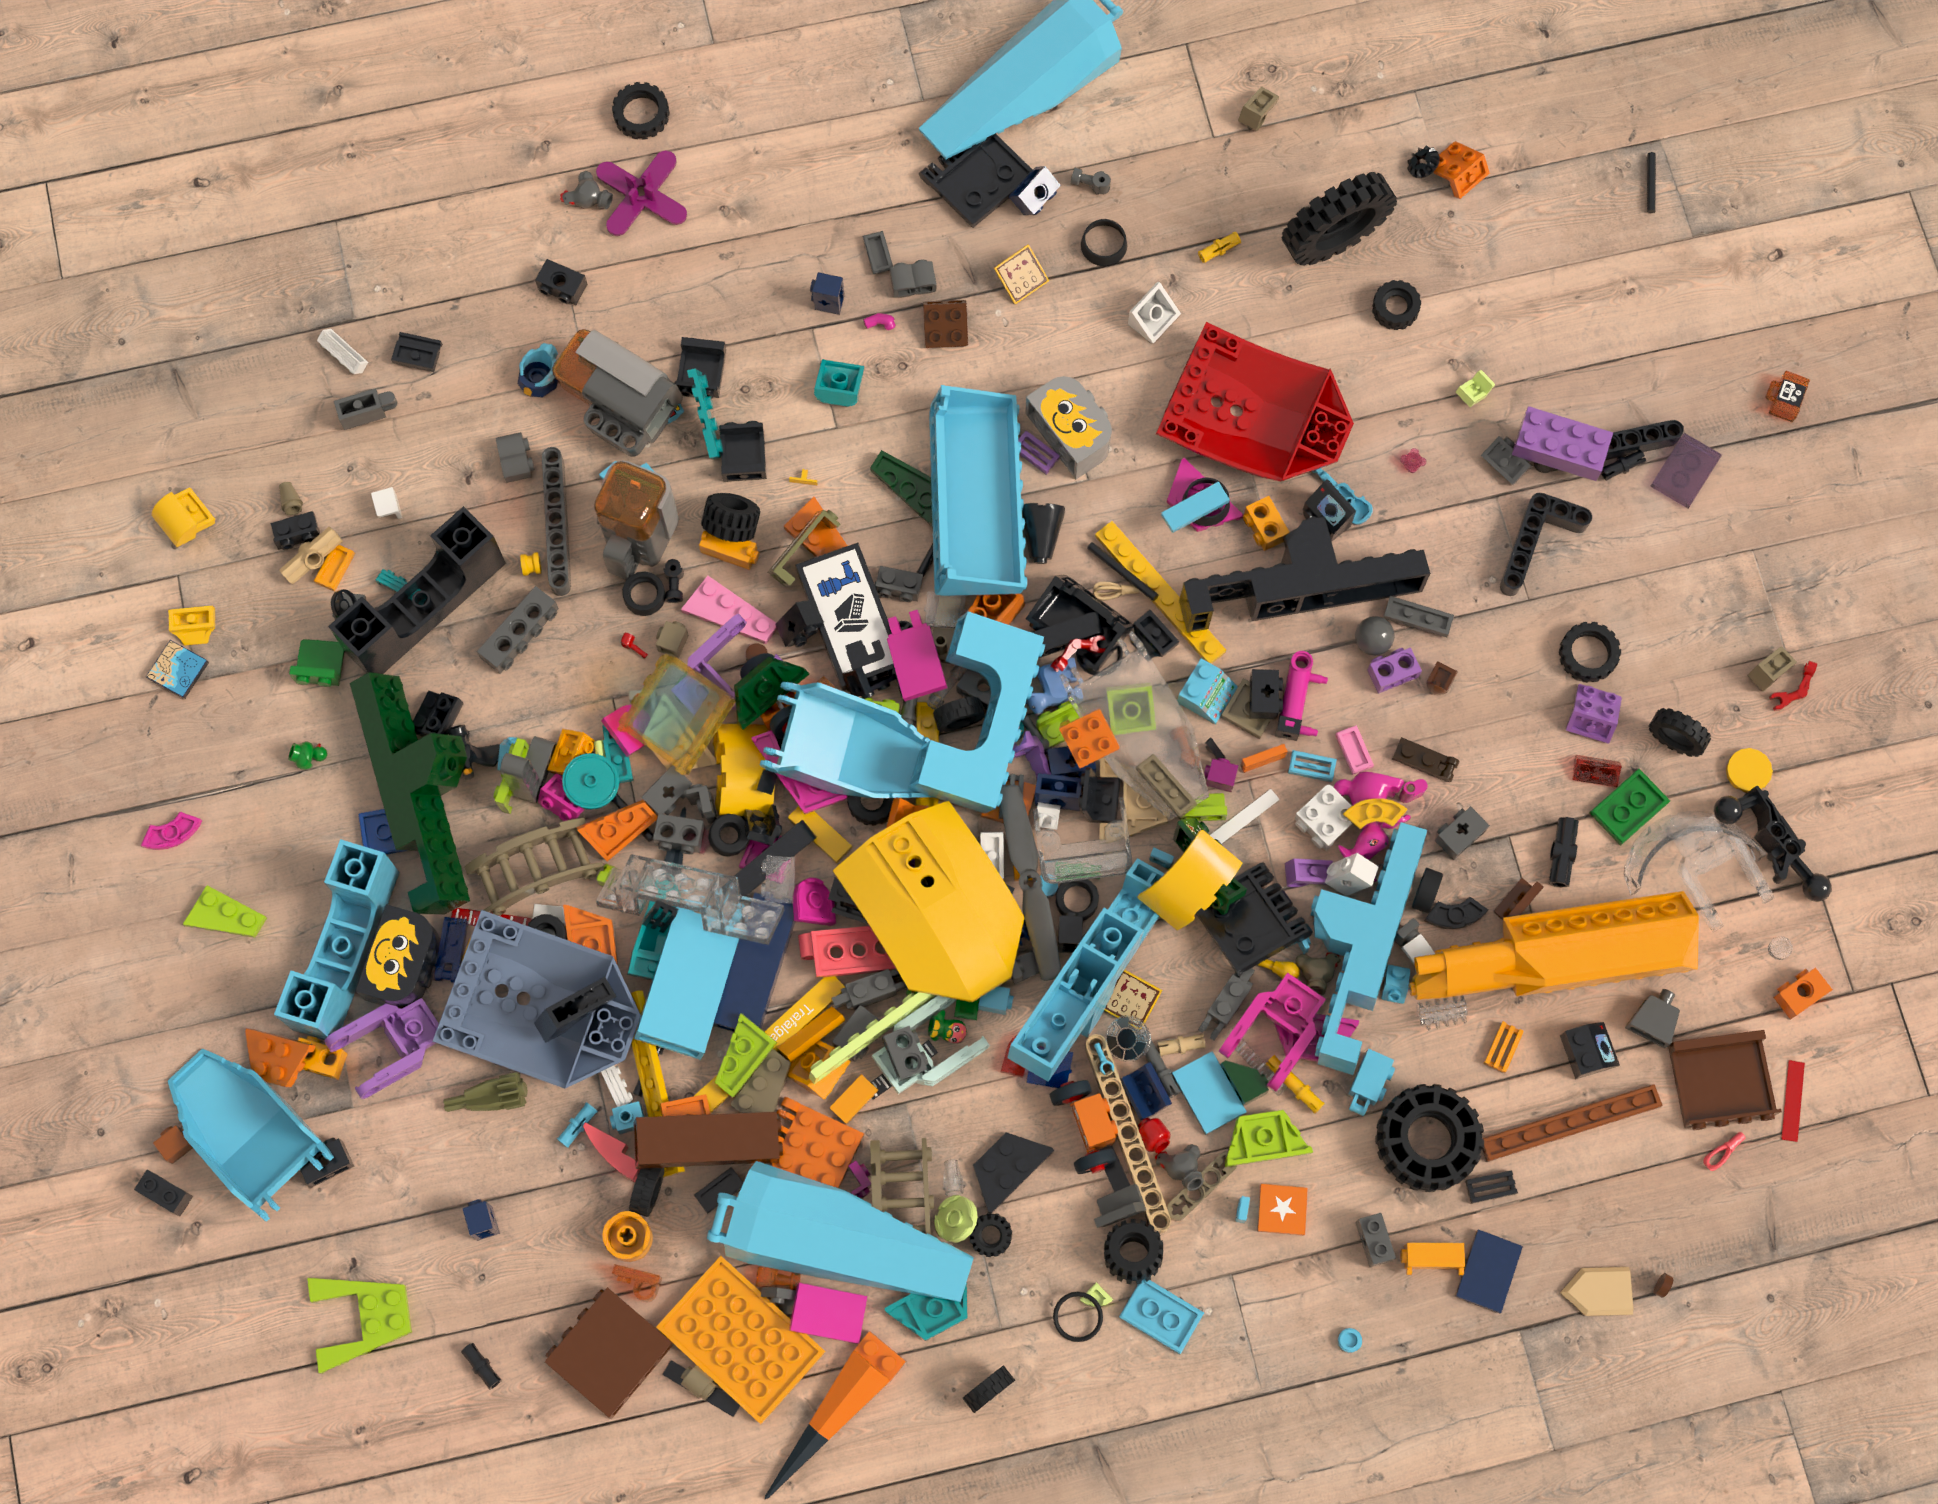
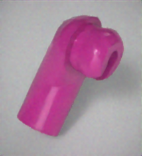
[863,313,896,330]

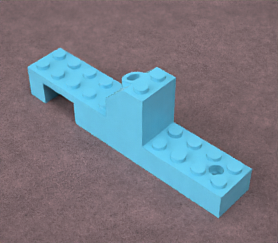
[1310,822,1427,1075]
[1008,858,1165,1082]

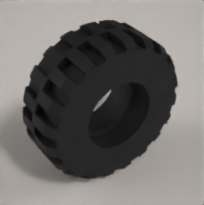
[1375,1084,1484,1192]

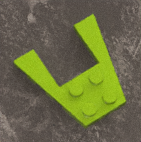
[307,1278,412,1374]

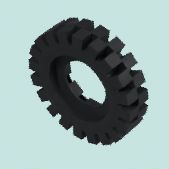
[1281,172,1397,266]

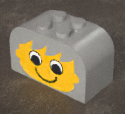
[1025,376,1112,479]

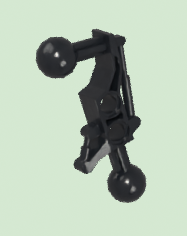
[1713,785,1832,902]

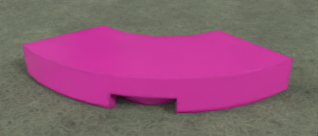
[141,812,202,850]

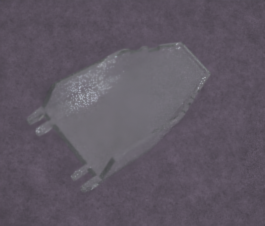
[1059,631,1209,820]

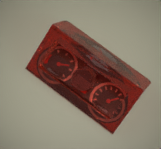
[1572,755,1622,787]

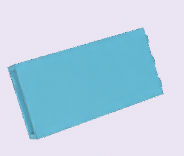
[634,906,742,1060]

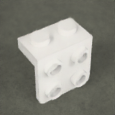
[1295,785,1353,851]

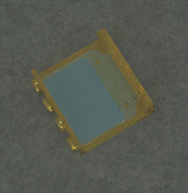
[617,653,735,775]

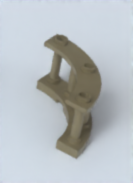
[464,818,604,916]
[870,1138,934,1235]

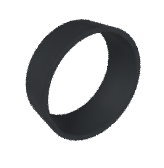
[1081,219,1127,266]
[1182,477,1230,526]

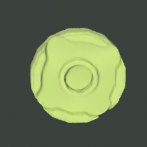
[934,1195,978,1243]

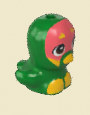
[928,1010,967,1044]

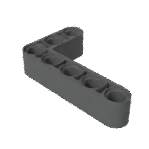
[500,736,557,803]

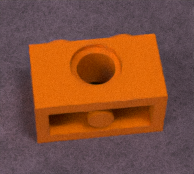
[1773,967,1833,1020]

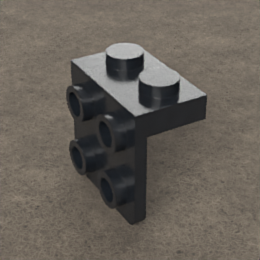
[1079,767,1121,823]

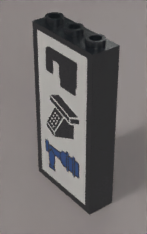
[796,542,895,692]

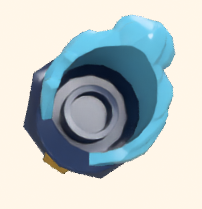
[517,343,559,398]

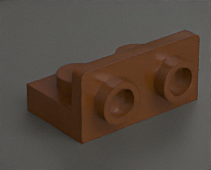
[1494,878,1544,920]

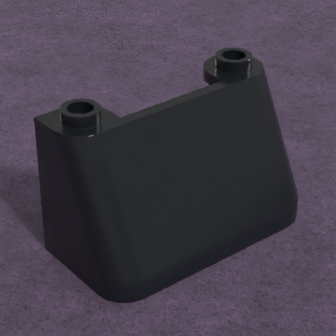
[1026,574,1134,672]

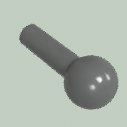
[1021,716,1052,755]

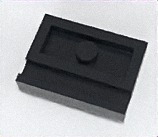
[391,332,443,372]

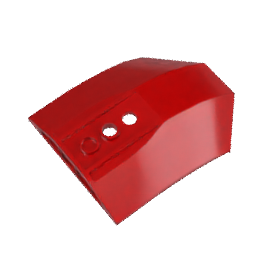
[1156,322,1354,482]

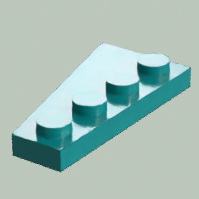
[687,368,723,459]

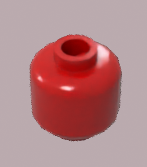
[1138,1118,1171,1153]

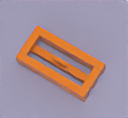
[1241,744,1288,773]

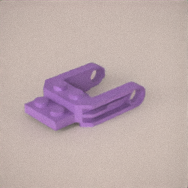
[672,614,783,724]
[324,998,439,1099]

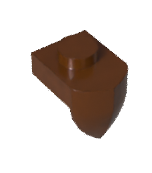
[1426,661,1458,695]

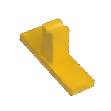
[789,469,818,486]

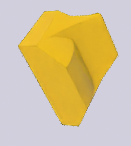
[168,605,215,646]

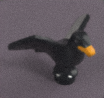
[447,724,500,780]

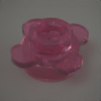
[1400,448,1427,473]

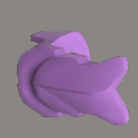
[1012,731,1051,778]

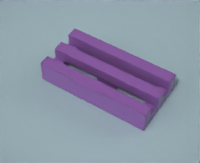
[1018,431,1060,475]

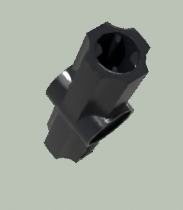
[1549,817,1579,888]

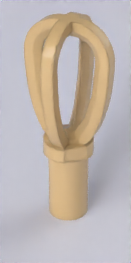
[1093,582,1140,601]

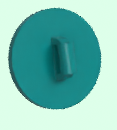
[562,753,619,810]

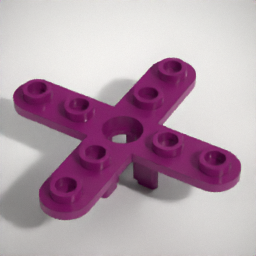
[596,150,687,236]

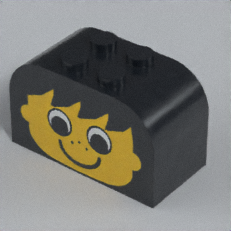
[355,904,440,1009]

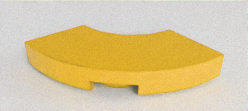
[1343,798,1408,829]

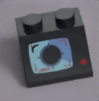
[1303,479,1356,542]
[1560,1022,1620,1079]

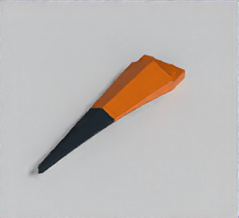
[765,1331,907,1499]

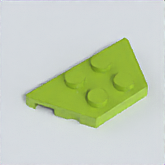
[1225,1110,1313,1167]

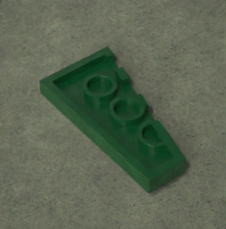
[870,450,932,527]

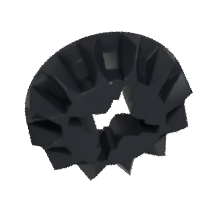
[1407,145,1440,178]

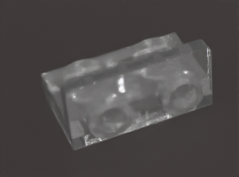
[761,855,796,903]

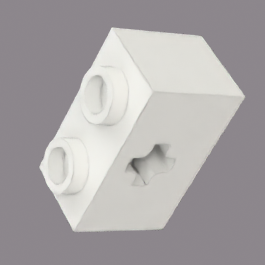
[1325,853,1378,896]

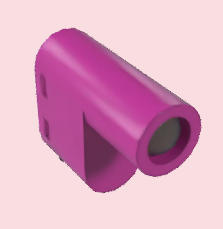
[1399,779,1428,803]

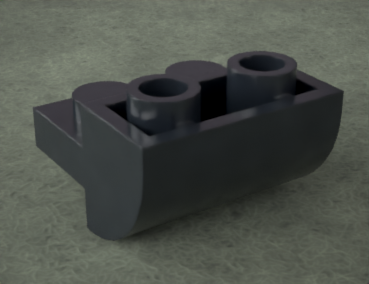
[412,690,464,737]

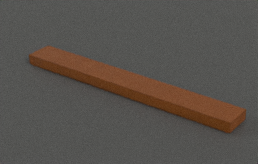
[1482,1084,1663,1162]

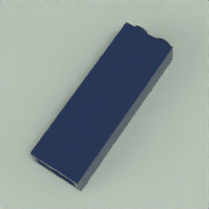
[713,891,796,1032]

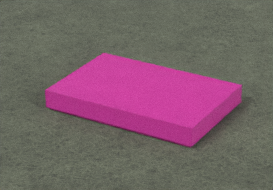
[789,1283,868,1344]

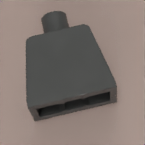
[1625,989,1680,1049]

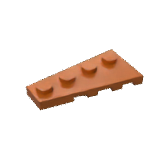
[784,497,848,557]

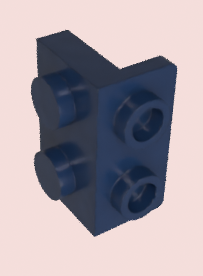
[1120,1062,1172,1120]

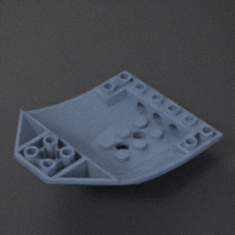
[432,910,641,1089]

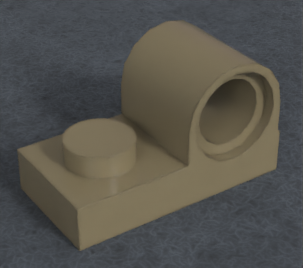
[1238,86,1279,131]
[1747,646,1797,692]

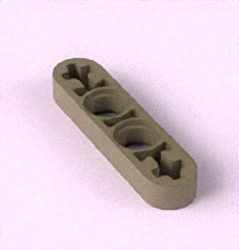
[1167,1151,1238,1221]

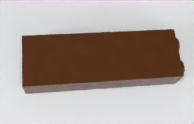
[633,1112,783,1169]

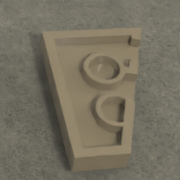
[730,1049,792,1113]

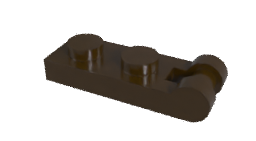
[1392,737,1460,782]

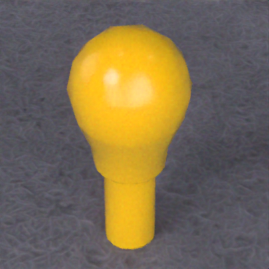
[1258,959,1300,979]

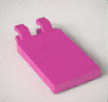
[887,610,948,701]

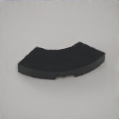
[1424,897,1489,929]

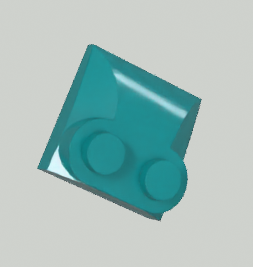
[814,359,865,407]

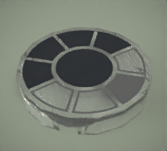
[1106,1016,1151,1062]

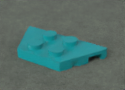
[884,1283,968,1341]

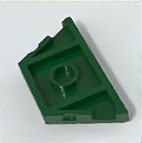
[734,656,809,730]

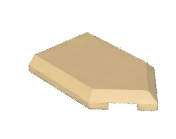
[1560,1267,1634,1316]

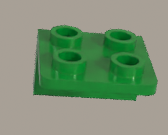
[289,639,345,687]

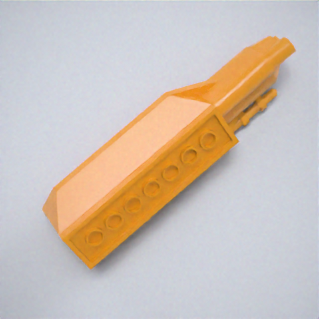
[1408,891,1699,1000]

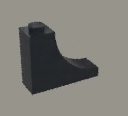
[534,977,617,1043]

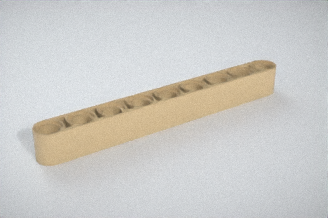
[1085,1034,1171,1234]

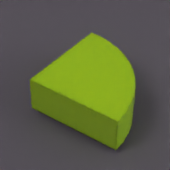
[596,864,615,888]

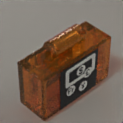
[1766,371,1810,422]

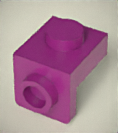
[849,1161,871,1199]

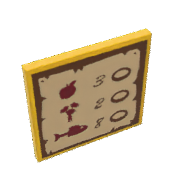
[994,244,1049,304]
[1104,969,1163,1030]

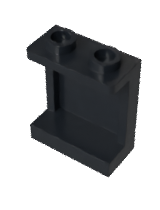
[675,337,727,399]
[719,421,767,482]

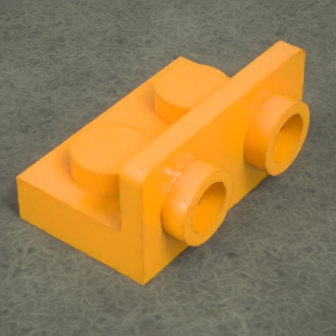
[547,729,595,775]

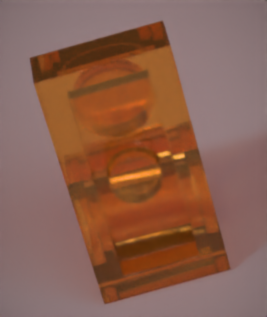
[612,1264,662,1303]

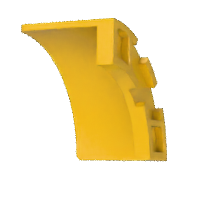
[712,723,775,816]
[1137,830,1242,930]

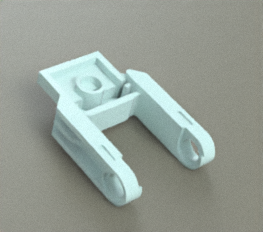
[872,996,990,1094]

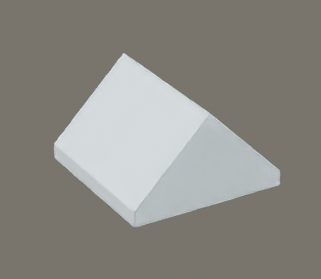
[1128,282,1181,343]

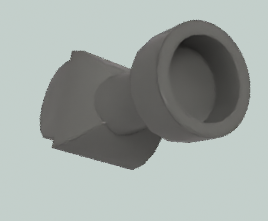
[1070,167,1111,195]

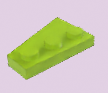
[183,885,267,938]

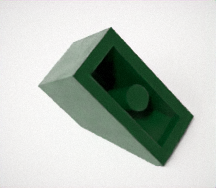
[1221,1060,1269,1106]

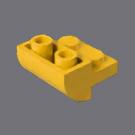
[151,487,215,547]

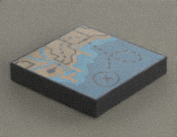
[146,640,209,699]

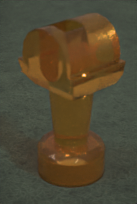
[755,1267,801,1290]

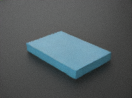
[1172,1051,1247,1135]
[1119,1279,1204,1354]

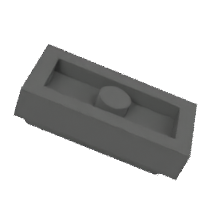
[1094,1184,1146,1228]

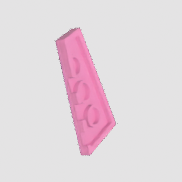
[681,576,777,644]

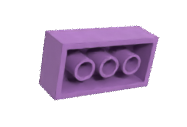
[1512,406,1613,481]

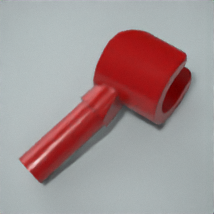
[621,632,648,659]

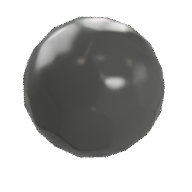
[1355,616,1395,656]

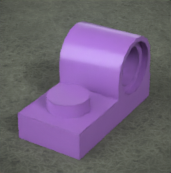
[1285,858,1333,887]

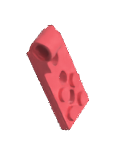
[798,926,896,977]

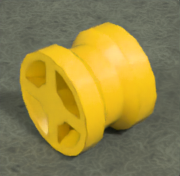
[520,552,542,576]

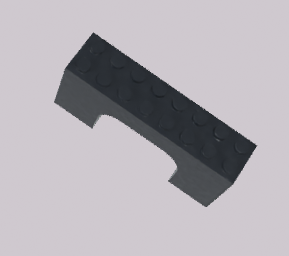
[328,506,506,674]

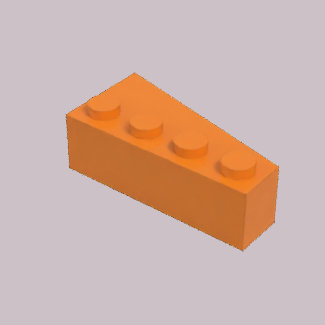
[949,594,1025,648]

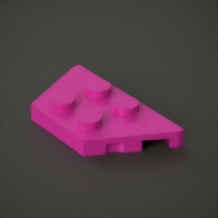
[1167,458,1243,532]
[1274,1014,1359,1062]

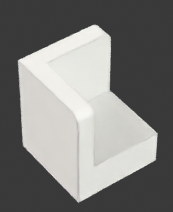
[371,487,402,519]

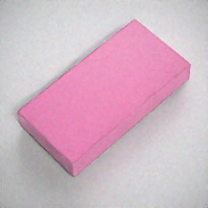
[1335,725,1374,775]

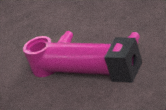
[1275,651,1328,741]

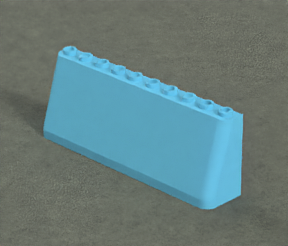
[929,385,1027,596]

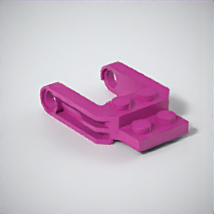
[1218,973,1326,1092]

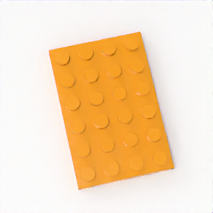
[656,1256,825,1424]

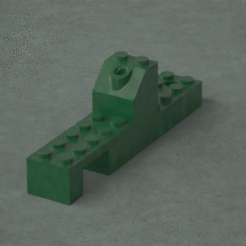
[350,672,470,915]

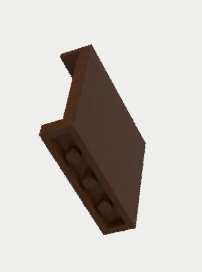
[1668,1030,1782,1130]
[545,1287,674,1419]

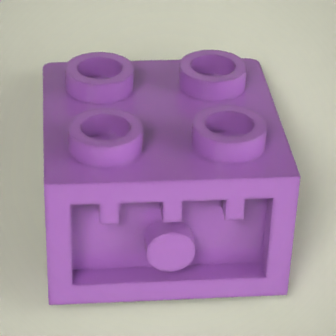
[1566,684,1622,744]

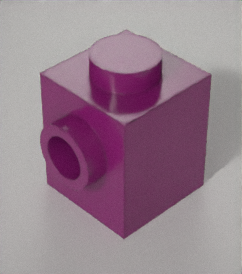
[1203,758,1239,792]

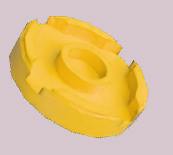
[1726,748,1773,793]

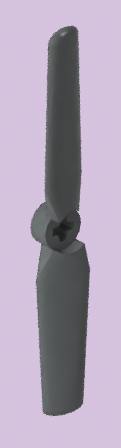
[1000,785,1061,981]

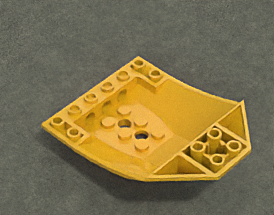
[833,801,1024,1002]

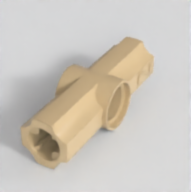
[279,526,343,584]

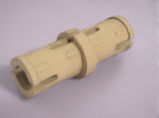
[1157,1033,1206,1056]

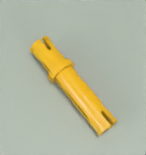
[1265,1055,1325,1114]

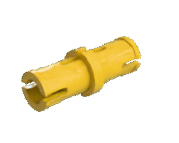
[1198,231,1241,263]

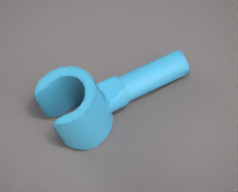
[1094,1043,1114,1075]

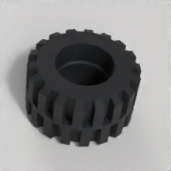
[701,493,761,542]
[1104,1219,1164,1284]

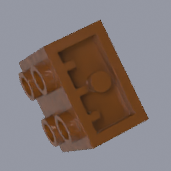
[923,300,968,348]

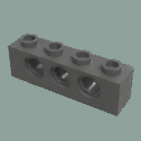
[477,586,559,674]

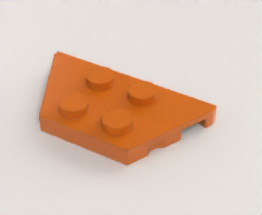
[563,905,618,966]
[245,1028,316,1087]

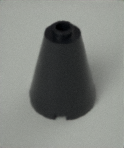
[1022,503,1065,564]

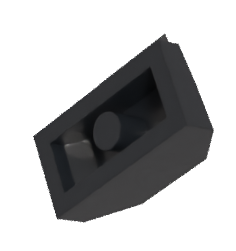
[1131,610,1180,660]

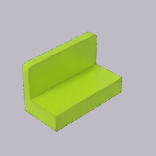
[1180,793,1227,821]

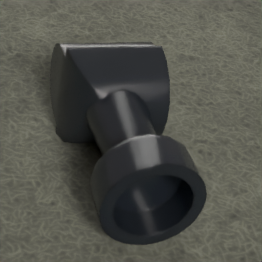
[663,559,684,603]

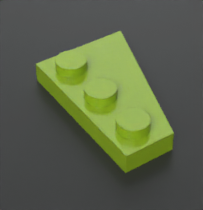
[493,738,529,814]
[715,1013,778,1097]

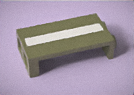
[767,510,840,586]

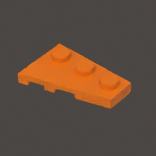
[577,800,658,862]

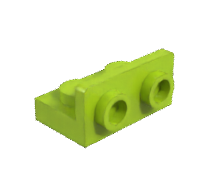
[1036,701,1082,748]

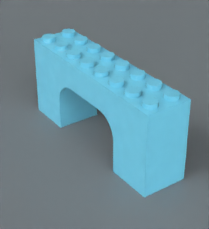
[909,611,1045,814]
[274,839,400,1040]

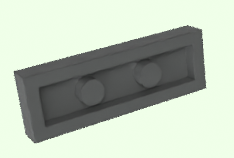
[1383,596,1454,638]

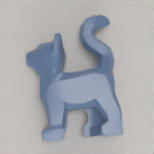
[1025,658,1083,715]

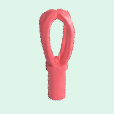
[1703,1132,1746,1171]

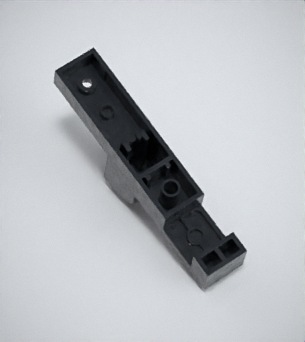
[1179,516,1431,633]

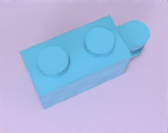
[1348,1049,1395,1116]

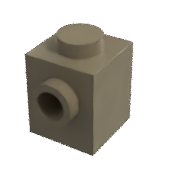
[656,621,689,659]

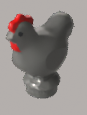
[560,171,613,210]
[1155,1144,1204,1191]

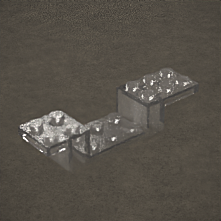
[596,854,784,945]

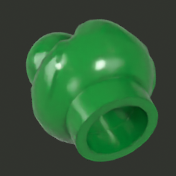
[288,741,328,769]

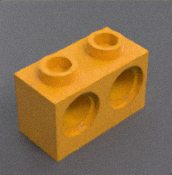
[1243,496,1290,551]
[298,1036,348,1080]

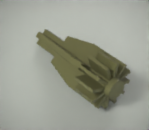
[443,1072,528,1112]

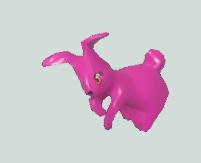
[1333,771,1411,882]

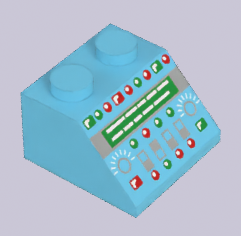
[1177,658,1238,725]

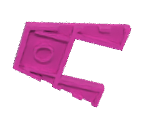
[751,730,847,815]

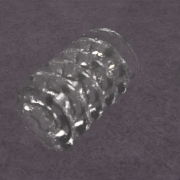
[1417,995,1468,1031]

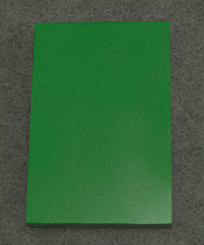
[1589,769,1670,846]

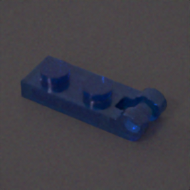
[435,917,468,983]

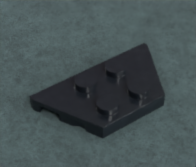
[973,1132,1054,1213]

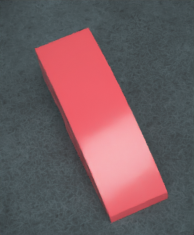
[583,1122,640,1183]

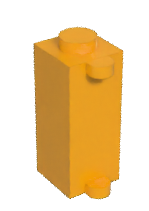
[699,531,760,570]
[1400,1243,1465,1275]

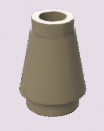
[279,482,303,515]

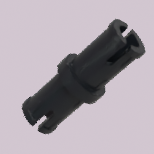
[1601,450,1646,481]
[461,1343,502,1390]

